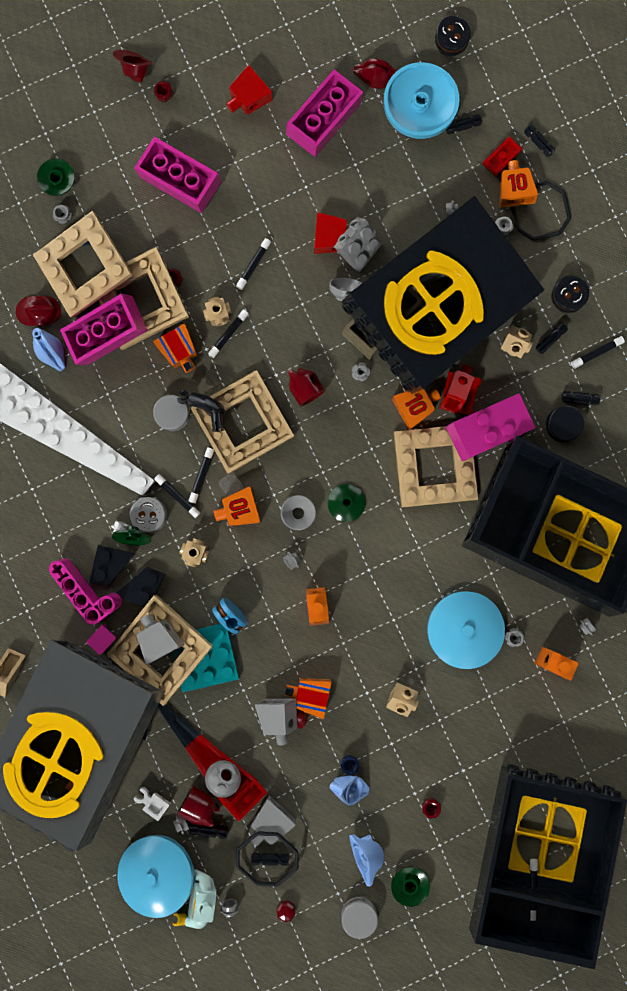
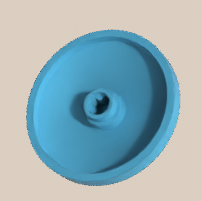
[383,62,459,139]
[427,591,505,669]
[117,835,194,918]

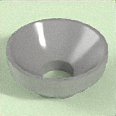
[329,278,362,301]
[281,495,316,530]
[205,760,241,798]

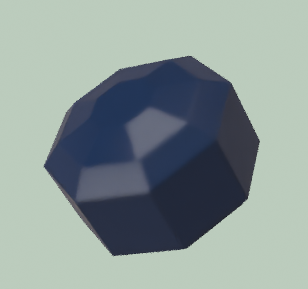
[340,755,360,776]

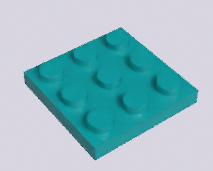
[173,623,239,693]

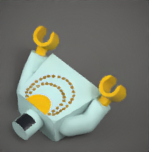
[173,866,216,929]

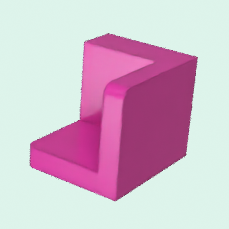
[86,624,116,655]

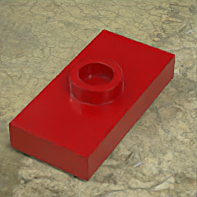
[482,136,523,177]

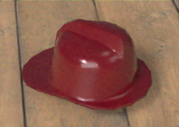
[113,50,152,83]
[15,296,61,326]

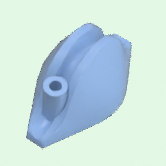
[32,327,66,371]
[330,776,370,806]
[349,834,384,886]

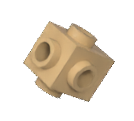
[203,297,232,326]
[500,325,533,358]
[180,538,209,567]
[386,682,419,717]

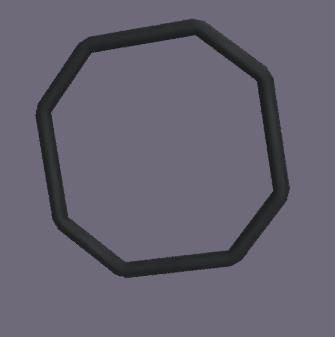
[511,181,571,241]
[236,831,299,887]

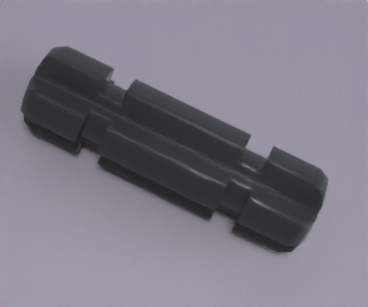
[446,114,482,135]
[524,124,556,157]
[536,323,568,354]
[562,391,600,405]
[190,823,228,839]
[251,853,289,866]

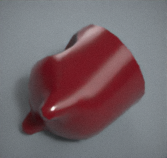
[288,368,326,407]
[177,785,220,827]

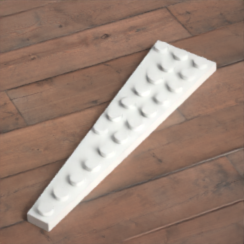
[0,363,155,496]

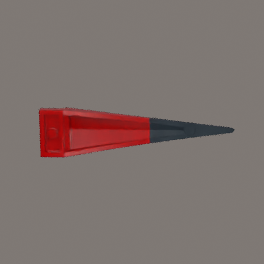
[157,703,268,821]

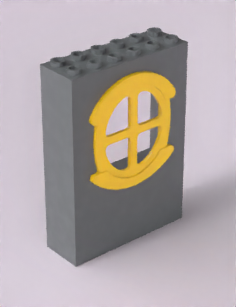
[0,640,164,851]

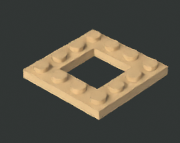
[33,211,133,318]
[99,247,189,350]
[190,370,294,474]
[393,426,478,508]
[107,595,213,706]

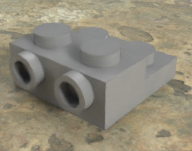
[334,217,383,273]

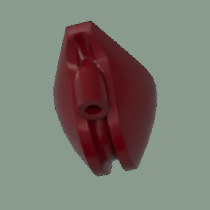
[353,58,396,89]

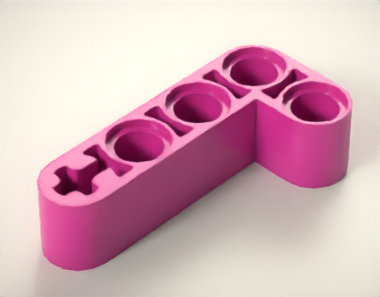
[49,558,122,625]

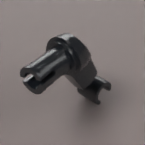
[177,390,225,432]

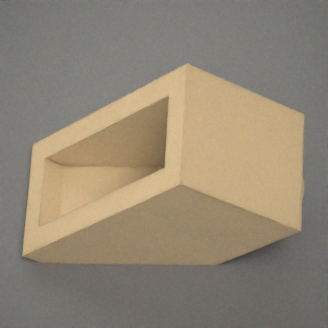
[0,648,26,697]

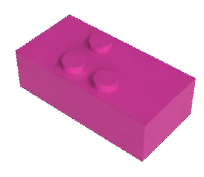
[286,69,363,157]
[134,137,222,214]
[60,294,148,365]
[446,394,536,462]

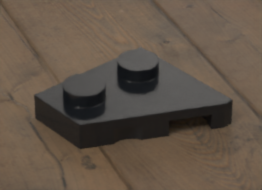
[89,545,135,587]
[117,567,165,607]

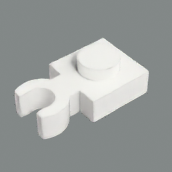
[133,787,171,821]

